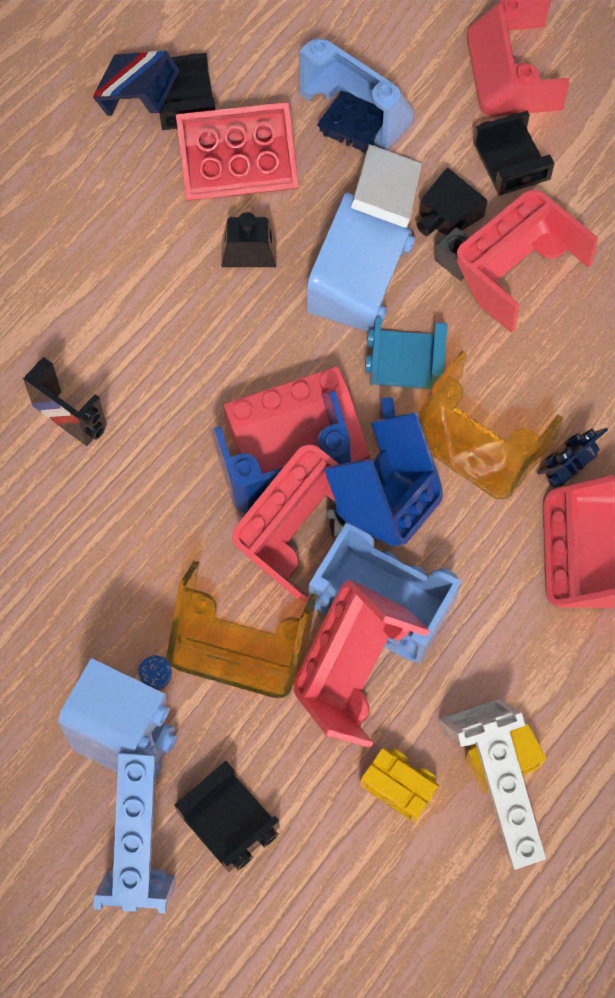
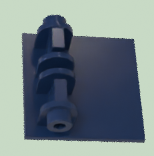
[317,91,384,153]
[537,428,608,488]

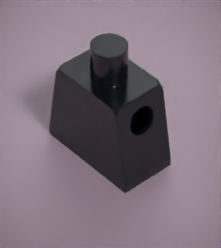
[417,167,487,236]
[221,212,277,267]

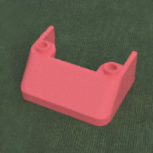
[467,0,569,116]
[456,190,598,333]
[232,445,339,603]
[294,580,430,748]

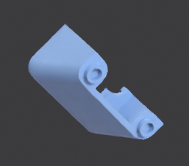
[299,38,415,150]
[307,192,415,332]

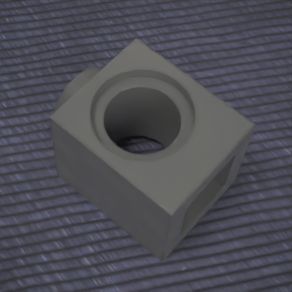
[435,227,470,281]

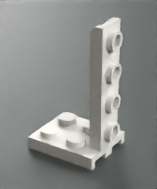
[439,699,546,870]

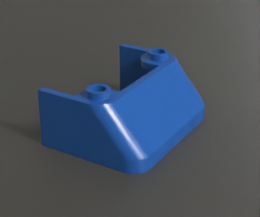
[210,391,351,514]
[324,412,443,546]

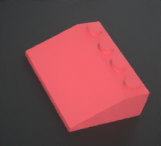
[176,102,299,201]
[223,366,370,474]

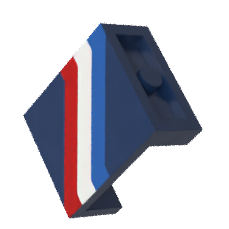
[93,50,180,116]

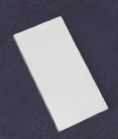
[351,144,422,228]

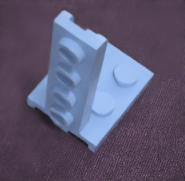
[94,752,175,913]

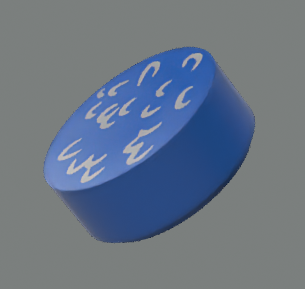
[139,655,172,690]

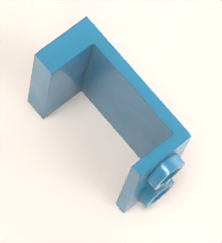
[365,318,447,390]

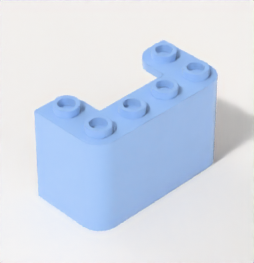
[308,523,462,663]
[58,658,177,779]

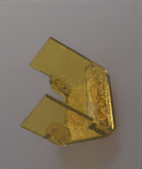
[418,351,563,499]
[167,561,318,698]

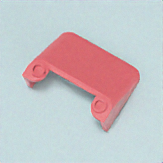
[544,475,615,609]

